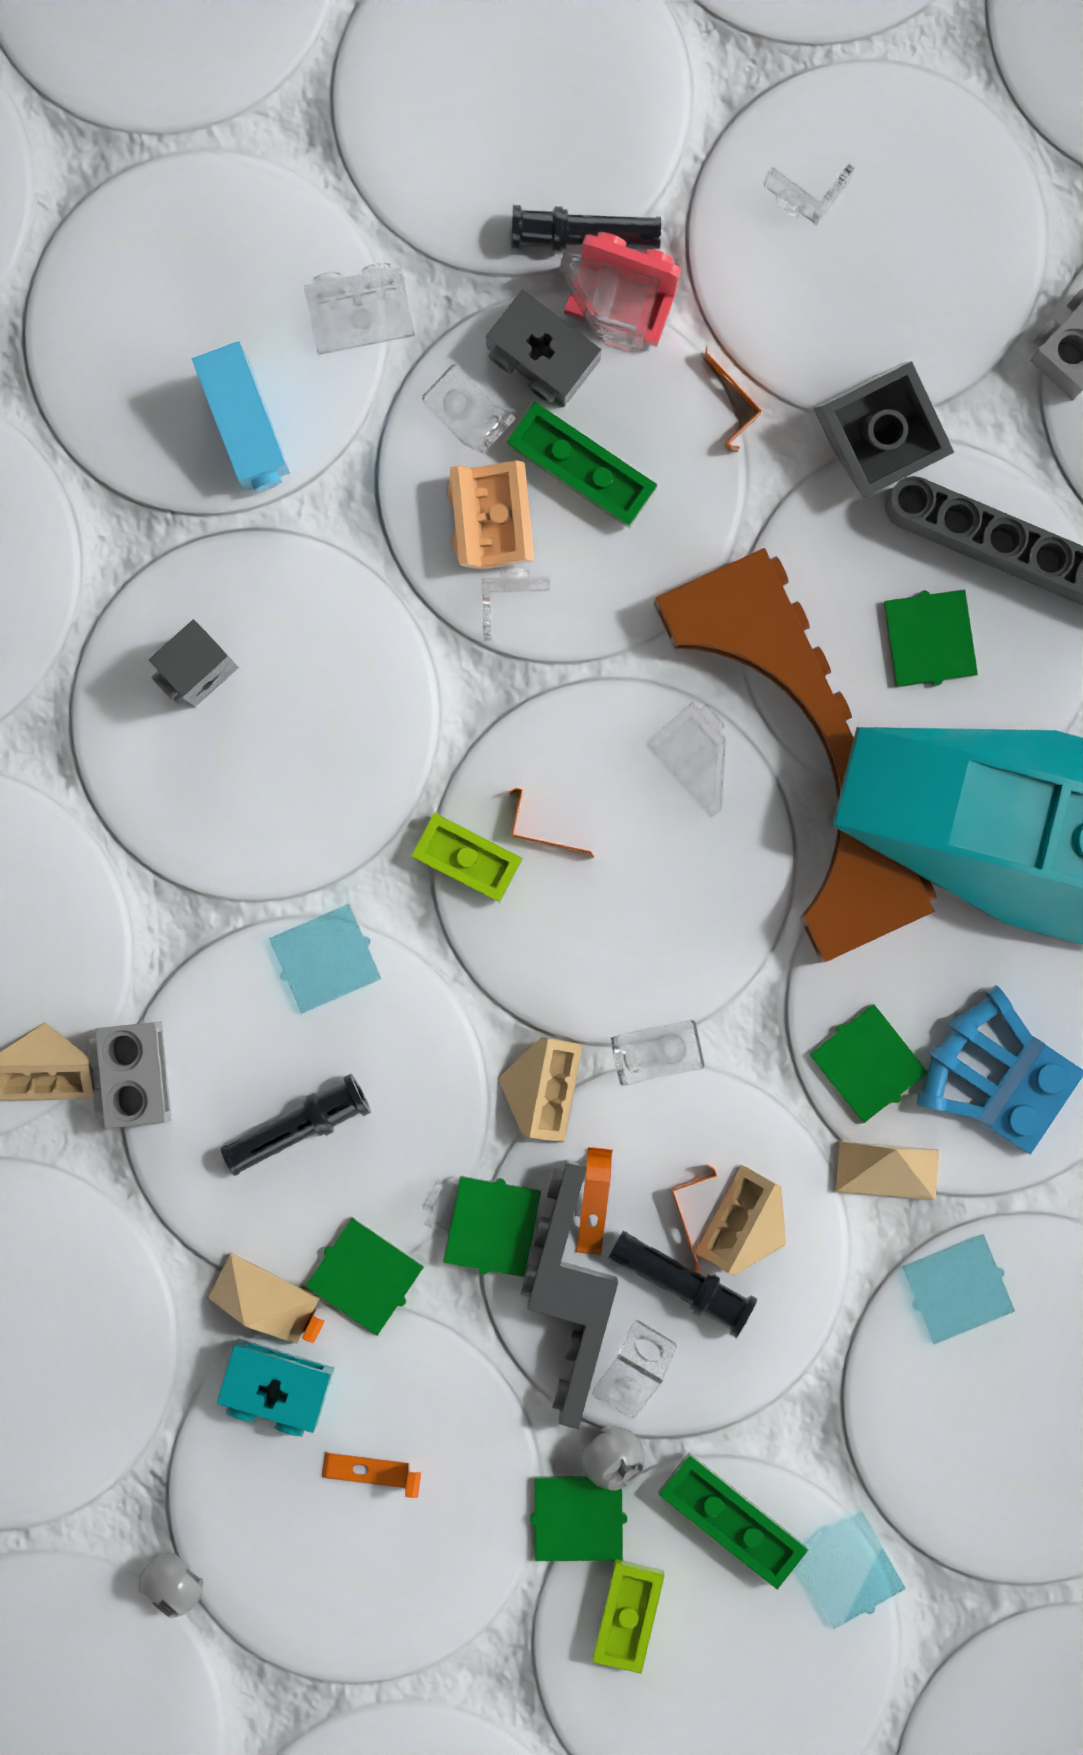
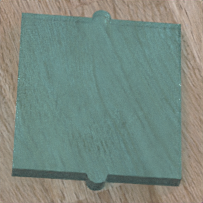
[269,904,382,1014]
[902,1234,1015,1344]
[798,1510,906,1629]

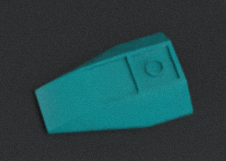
[832,727,1083,945]

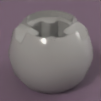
[582,1426,644,1490]
[138,1552,203,1618]

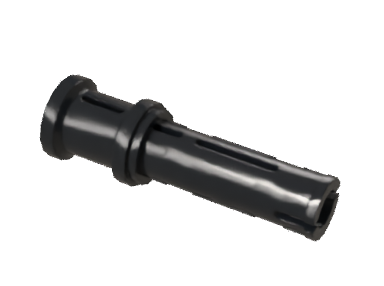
[511,205,661,252]
[221,1074,371,1176]
[608,1230,758,1338]

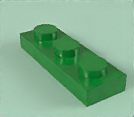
[506,401,658,528]
[658,1452,808,1590]

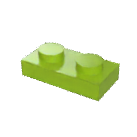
[411,812,523,903]
[592,1559,665,1674]

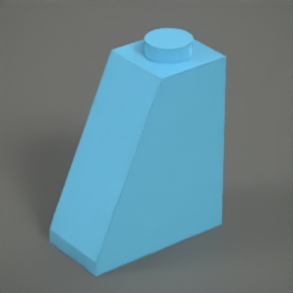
[191,341,290,492]

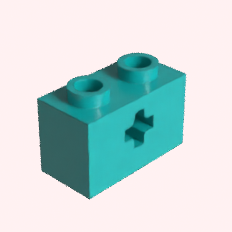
[216,1339,335,1437]

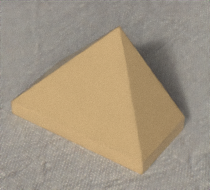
[0,1022,95,1101]
[498,1037,583,1142]
[835,1141,939,1200]
[695,1165,786,1276]
[208,1253,320,1344]

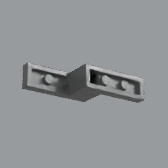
[520,1160,618,1430]

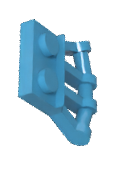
[916,985,1083,1155]

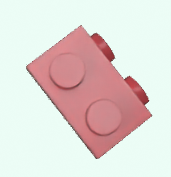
[564,232,681,347]

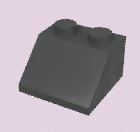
[813,361,955,498]

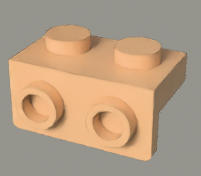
[447,460,534,570]

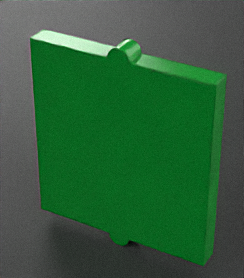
[883,589,978,687]
[809,1004,928,1123]
[443,1175,541,1277]
[306,1217,424,1336]
[530,1476,627,1561]

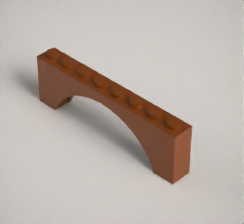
[654,548,937,963]

